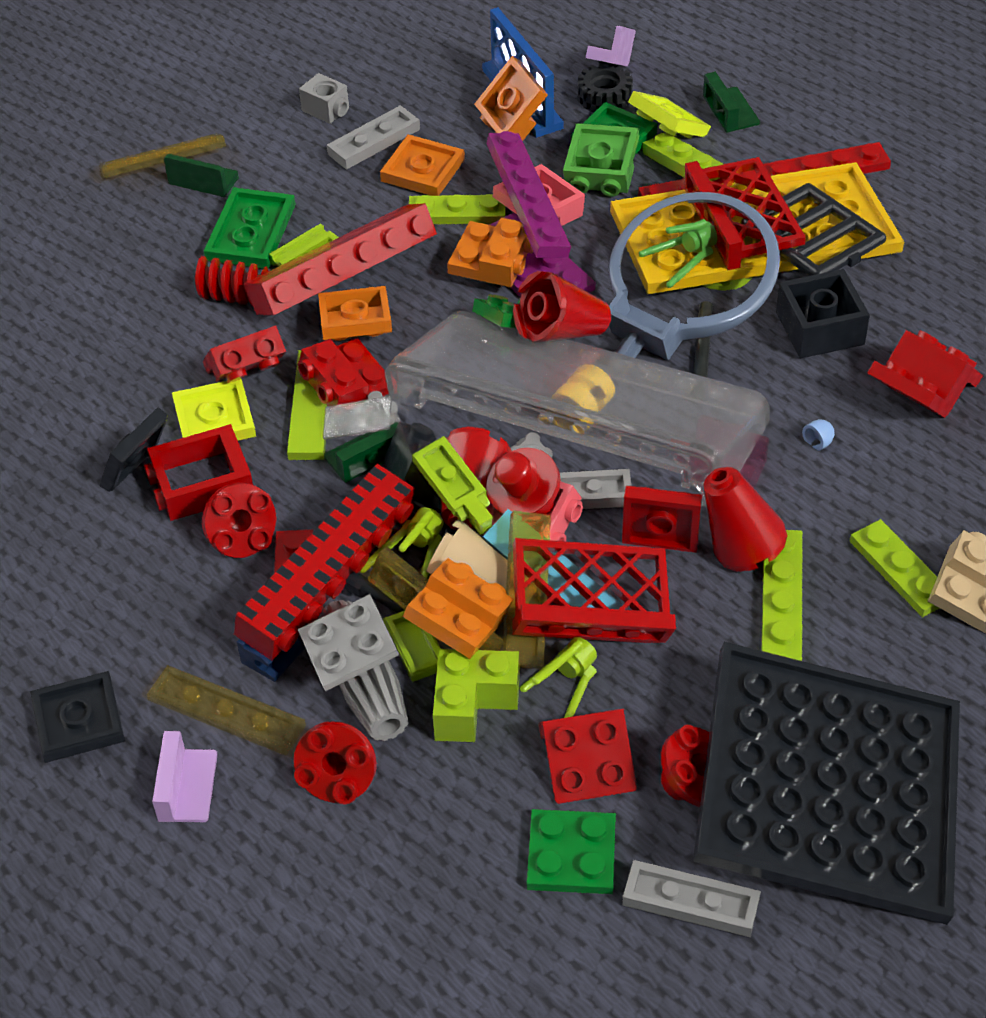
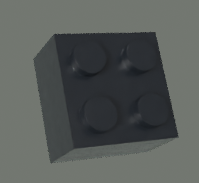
[776,269,870,359]

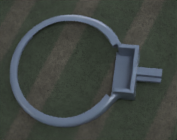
[608,192,780,370]

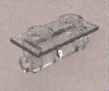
[323,396,400,440]

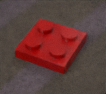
[622,485,702,553]

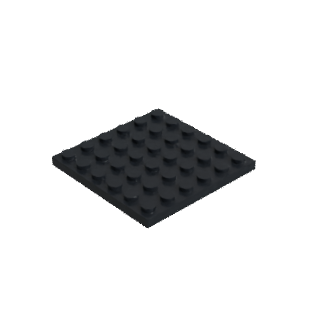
[693,641,960,925]

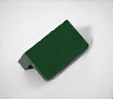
[703,71,760,133]
[164,154,239,198]
[324,422,398,483]

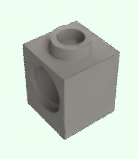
[299,73,349,124]

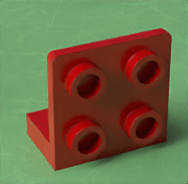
[538,708,637,804]

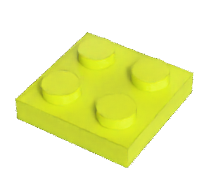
[628,91,711,139]
[172,379,256,440]

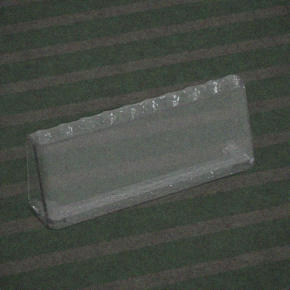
[385,311,770,507]

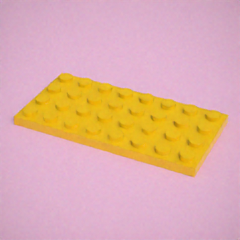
[610,162,904,294]

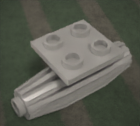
[298,594,408,741]

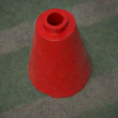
[513,271,611,343]
[441,426,512,531]
[704,467,788,571]

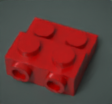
[203,325,286,383]
[298,338,396,416]

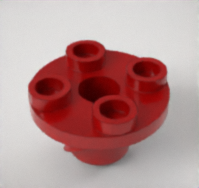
[486,447,561,520]
[202,482,276,558]
[294,721,377,804]
[661,725,709,807]

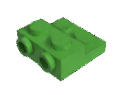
[563,123,639,197]

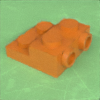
[474,56,548,141]
[447,218,533,287]
[318,286,392,341]
[402,558,514,659]

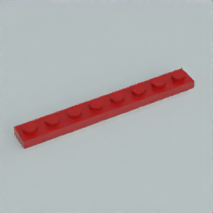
[638,142,891,197]

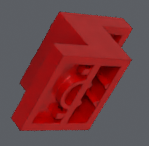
[867,330,983,418]

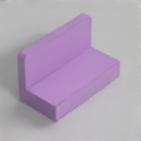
[586,26,635,66]
[152,731,217,822]

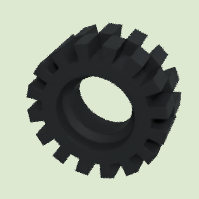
[578,63,633,113]

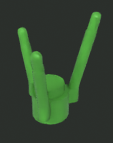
[639,219,717,288]

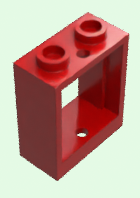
[144,424,253,521]

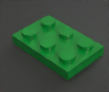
[204,187,296,269]

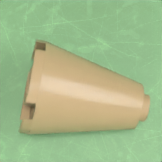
[422,520,534,614]

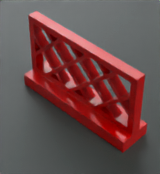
[684,157,806,270]
[512,538,676,643]

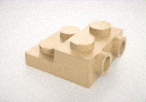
[928,530,986,634]

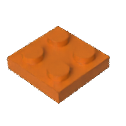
[380,134,465,196]

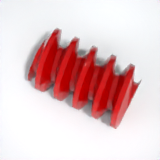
[195,256,269,306]

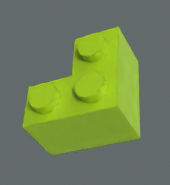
[433,649,520,742]

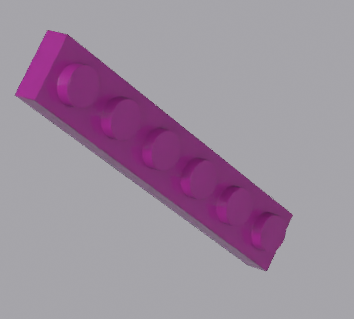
[486,131,571,258]

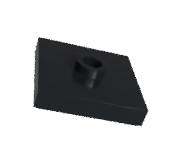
[99,407,168,492]
[30,671,125,763]

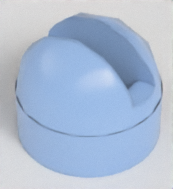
[802,419,834,451]

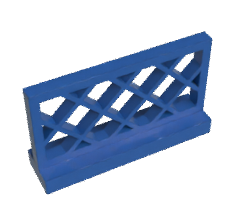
[482,7,564,138]

